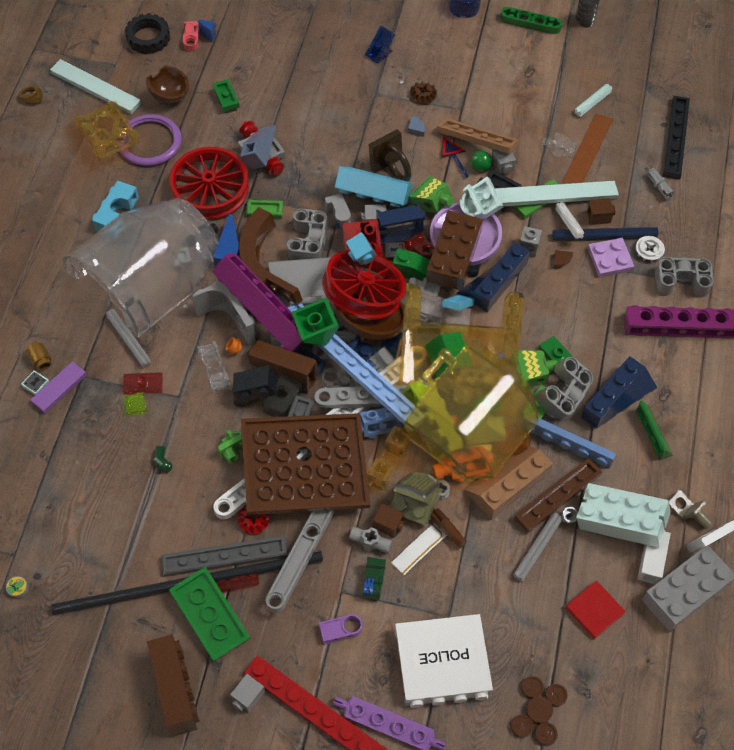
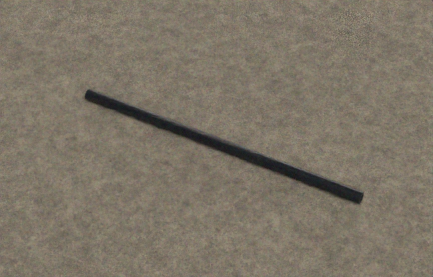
[51,551,323,615]

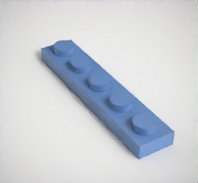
[520,412,616,468]

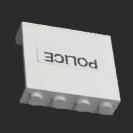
[395,614,493,708]

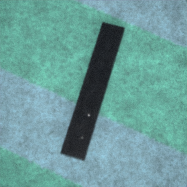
[663,95,690,180]

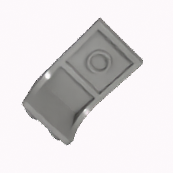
[192,281,257,346]

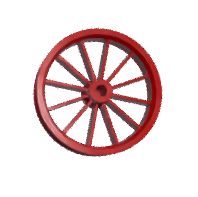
[170,147,249,219]
[322,250,406,320]

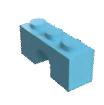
[92,180,139,237]

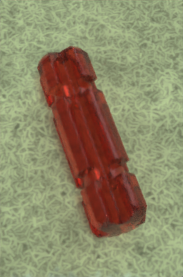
[218,573,259,592]

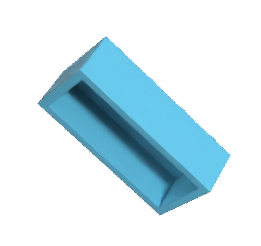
[335,166,414,207]

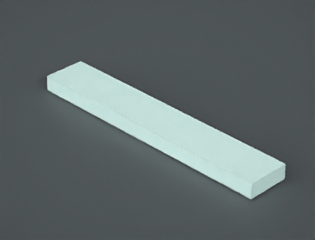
[50,59,141,114]

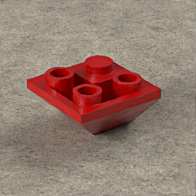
[342,219,383,256]

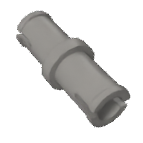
[646,168,675,200]

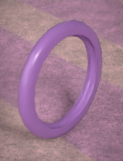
[117,114,182,166]

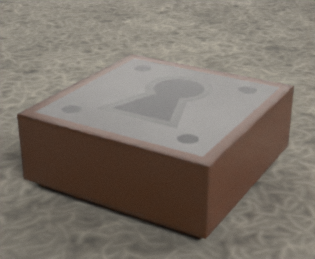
[385,242,403,261]

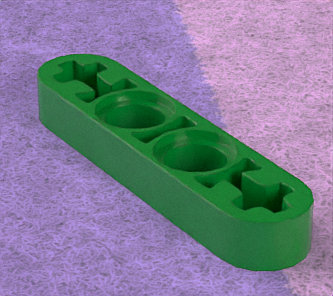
[500,7,562,34]

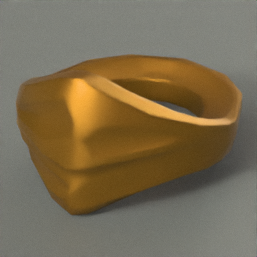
[19,85,43,103]

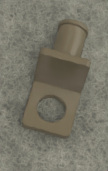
[669,490,714,530]

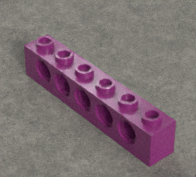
[623,305,734,339]

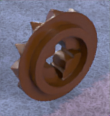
[410,81,437,104]

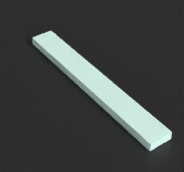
[495,181,619,206]

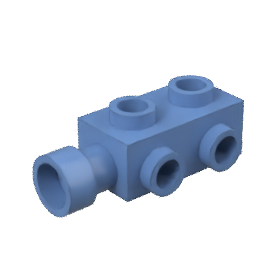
[360,408,403,439]

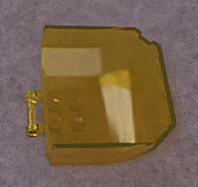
[402,339,539,481]

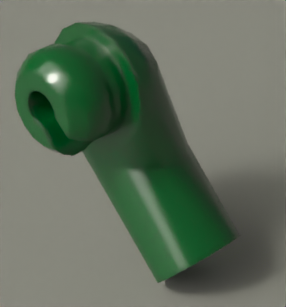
[153,446,173,472]

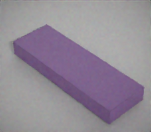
[30,361,87,414]

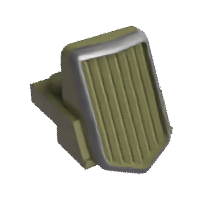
[390,472,443,526]

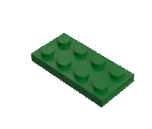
[169,566,251,662]

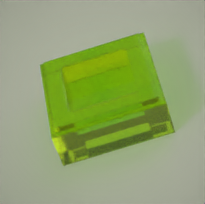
[124,392,147,416]

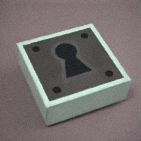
[21,371,49,395]

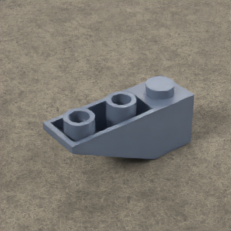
[240,125,277,170]

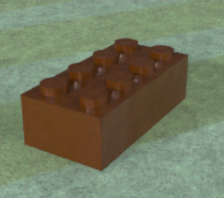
[427,210,483,291]
[147,634,200,737]

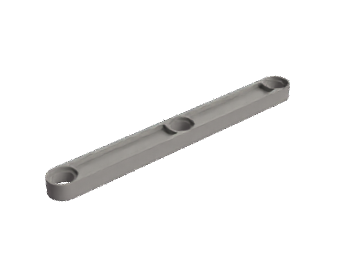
[266,510,336,613]

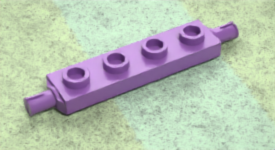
[333,696,447,750]

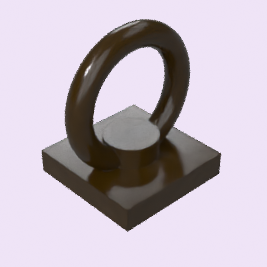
[368,129,411,182]

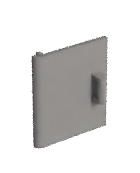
[268,257,338,314]

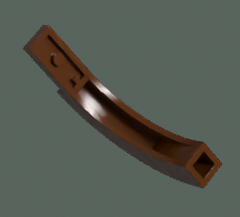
[239,207,303,305]

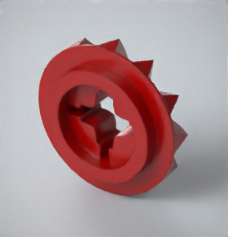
[237,505,270,534]

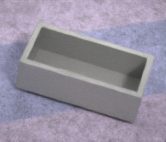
[642,545,734,632]

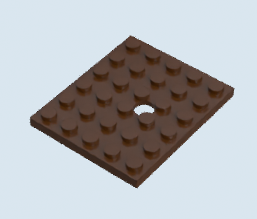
[241,413,370,515]

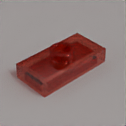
[123,372,163,394]

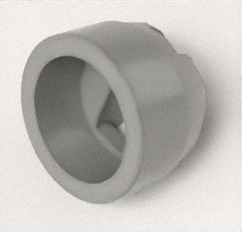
[561,507,578,524]

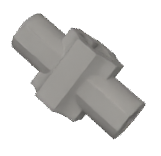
[349,527,392,554]

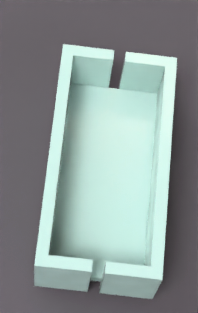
[576,483,670,548]

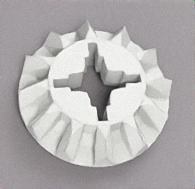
[635,236,665,262]

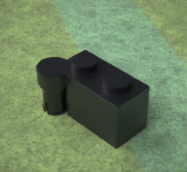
[232,365,277,407]

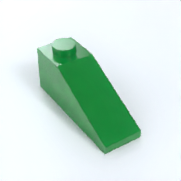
[393,249,445,287]

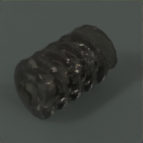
[575,0,600,28]

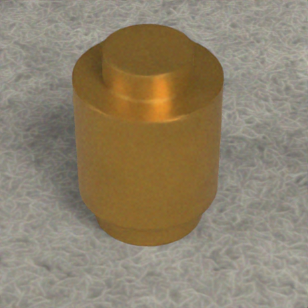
[26,342,52,371]

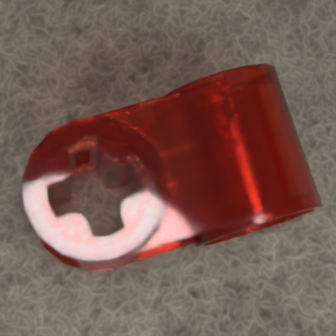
[404,232,434,260]

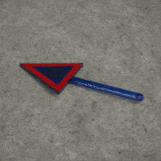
[442,136,469,178]

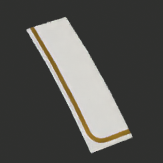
[391,523,447,575]

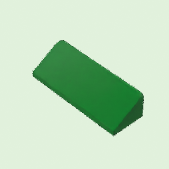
[636,400,673,460]

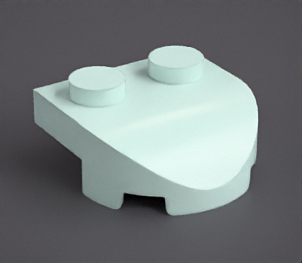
[460,177,503,219]

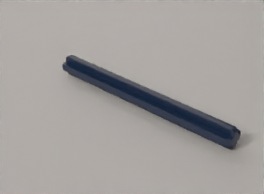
[552,227,659,240]

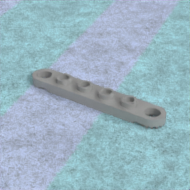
[315,385,408,409]

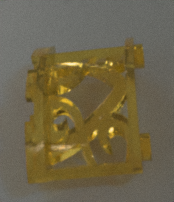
[72,100,140,161]

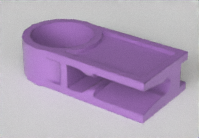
[319,614,363,645]

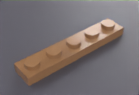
[437,118,519,154]

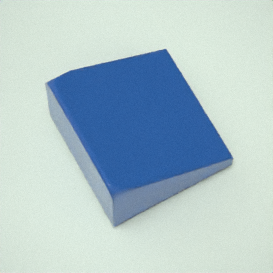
[198,19,216,42]

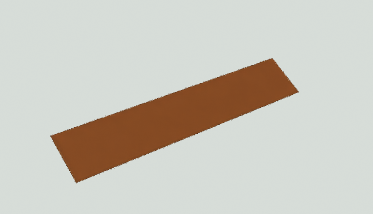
[562,113,613,184]

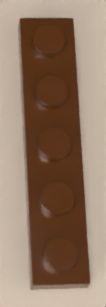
[514,458,602,533]

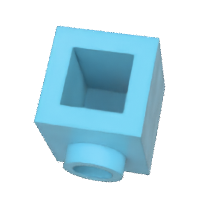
[346,232,377,265]

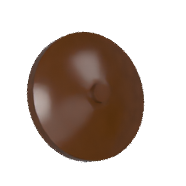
[333,289,407,340]

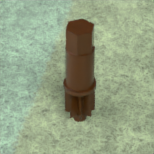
[430,508,467,549]

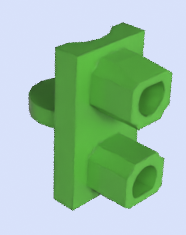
[218,429,243,464]

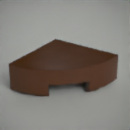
[553,250,573,269]

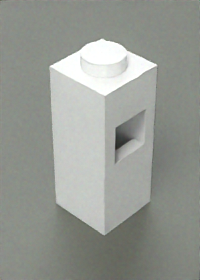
[637,530,671,585]

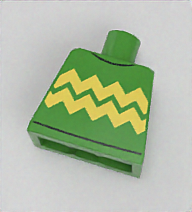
[409,176,454,213]
[510,350,557,391]

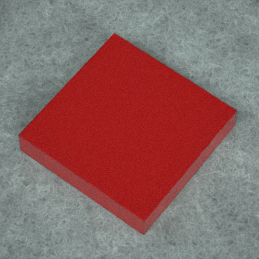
[565,580,626,639]

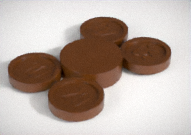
[511,676,568,746]

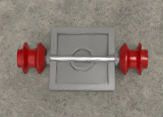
[238,121,285,176]

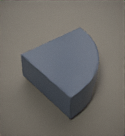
[408,116,425,136]

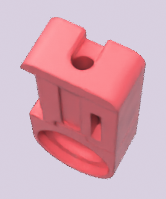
[183,21,199,51]

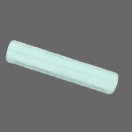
[574,84,612,117]

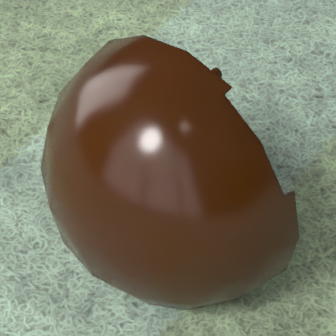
[146,65,189,104]

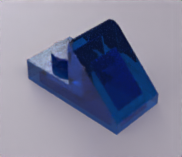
[365,26,396,63]

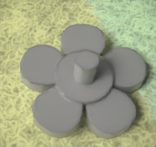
[338,371,357,387]

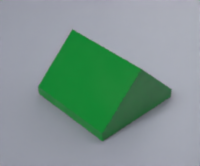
[291,297,339,346]
[425,332,474,381]

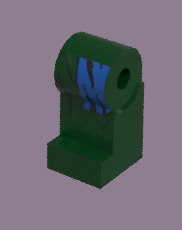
[363,557,386,600]

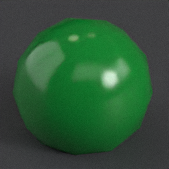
[470,150,492,172]

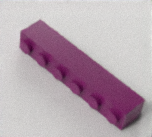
[212,253,304,352]

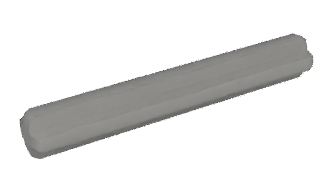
[106,309,151,367]
[514,513,562,582]

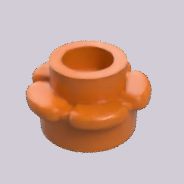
[225,337,242,355]

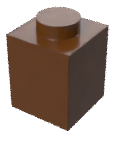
[586,198,615,225]
[372,503,405,538]

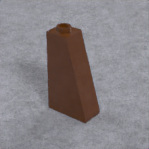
[248,340,318,394]

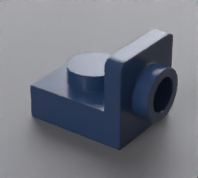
[349,335,378,362]

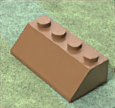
[465,444,553,520]

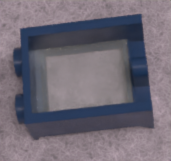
[376,203,426,246]

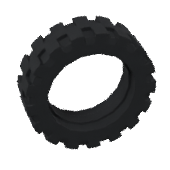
[125,13,170,54]

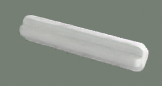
[555,202,584,239]

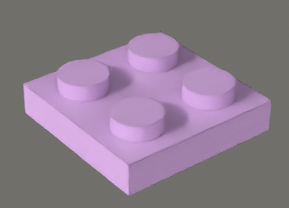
[587,238,634,277]

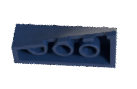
[457,242,530,312]
[581,356,657,429]

